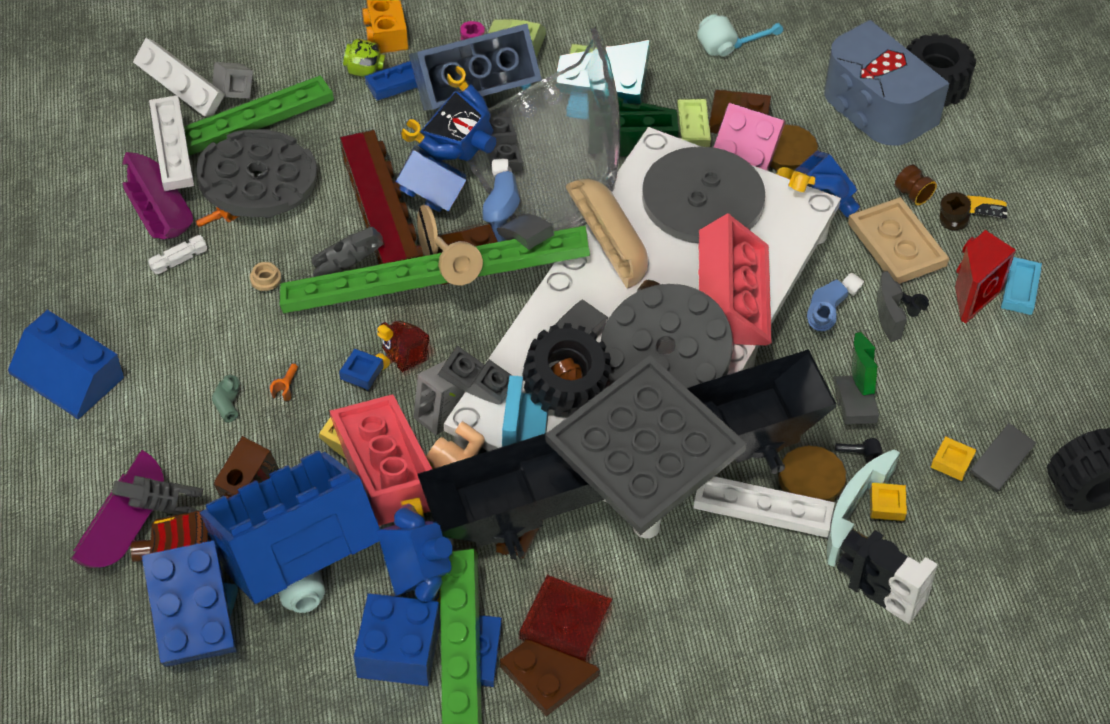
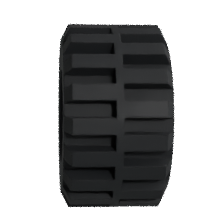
[906,34,976,107]
[522,323,611,417]
[1047,428,1110,512]

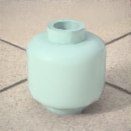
[697,14,738,57]
[278,571,325,613]

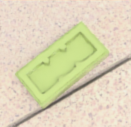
[677,99,711,147]

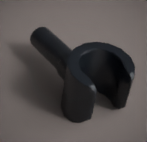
[901,291,929,317]
[835,438,883,463]

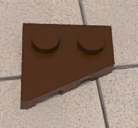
[500,639,600,717]

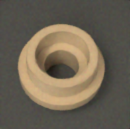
[250,262,281,291]

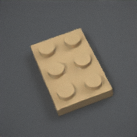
[848,197,949,284]

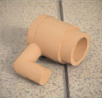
[426,421,485,468]

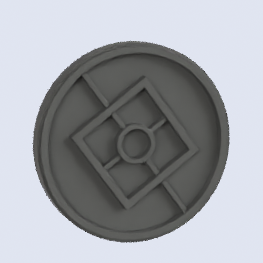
[642,146,765,243]

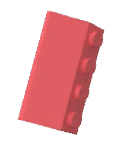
[698,213,772,346]

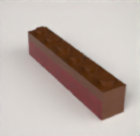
[340,130,424,265]

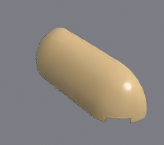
[566,179,648,289]

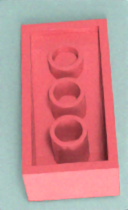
[330,394,432,526]

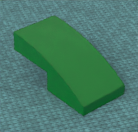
[851,332,878,395]

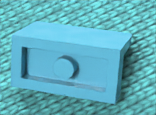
[502,375,548,447]

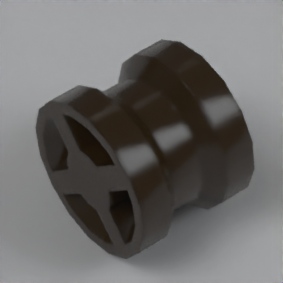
[939,192,971,230]

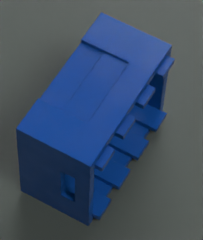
[200,450,380,604]

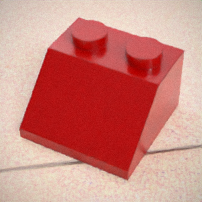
[955,230,1016,324]

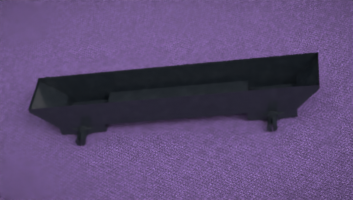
[417,349,837,560]

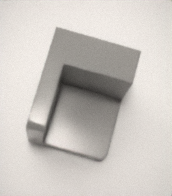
[212,62,253,99]

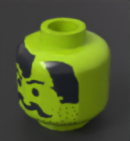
[343,39,385,78]

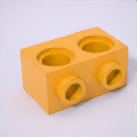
[362,0,408,53]

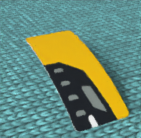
[967,196,1007,219]

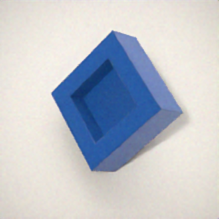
[339,348,384,390]

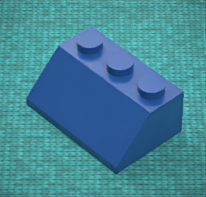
[8,309,124,419]

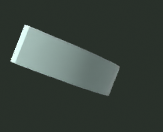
[827,450,900,567]

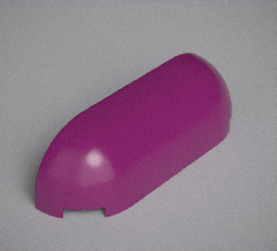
[122,152,193,239]
[70,450,164,568]

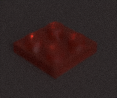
[519,575,612,662]

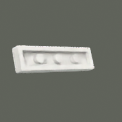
[133,38,225,118]
[149,95,194,191]
[693,476,835,538]

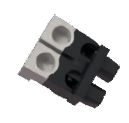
[837,529,938,624]

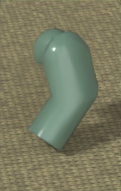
[212,375,240,423]

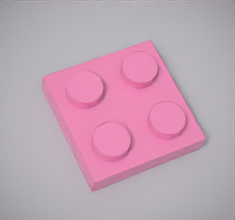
[714,103,785,171]

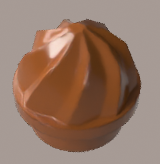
[551,358,582,380]

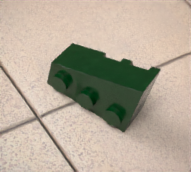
[587,91,679,157]

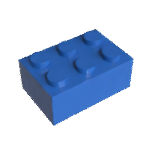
[142,540,237,667]

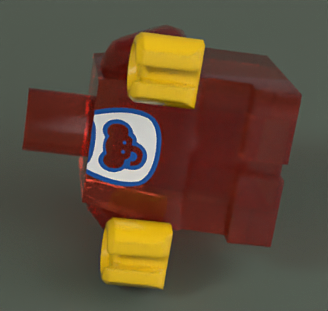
[376,320,429,372]

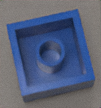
[354,593,441,686]

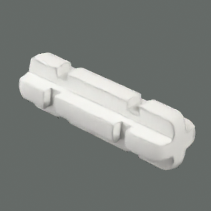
[148,235,207,275]

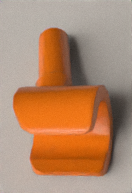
[195,207,239,227]
[270,364,298,401]

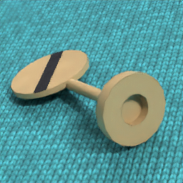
[417,205,483,286]

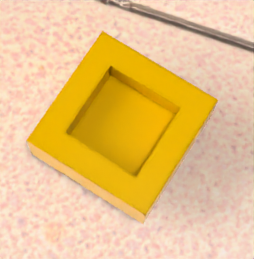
[931,436,976,481]
[870,483,907,521]

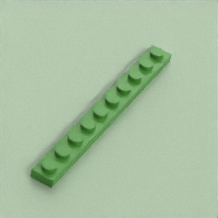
[280,225,590,313]

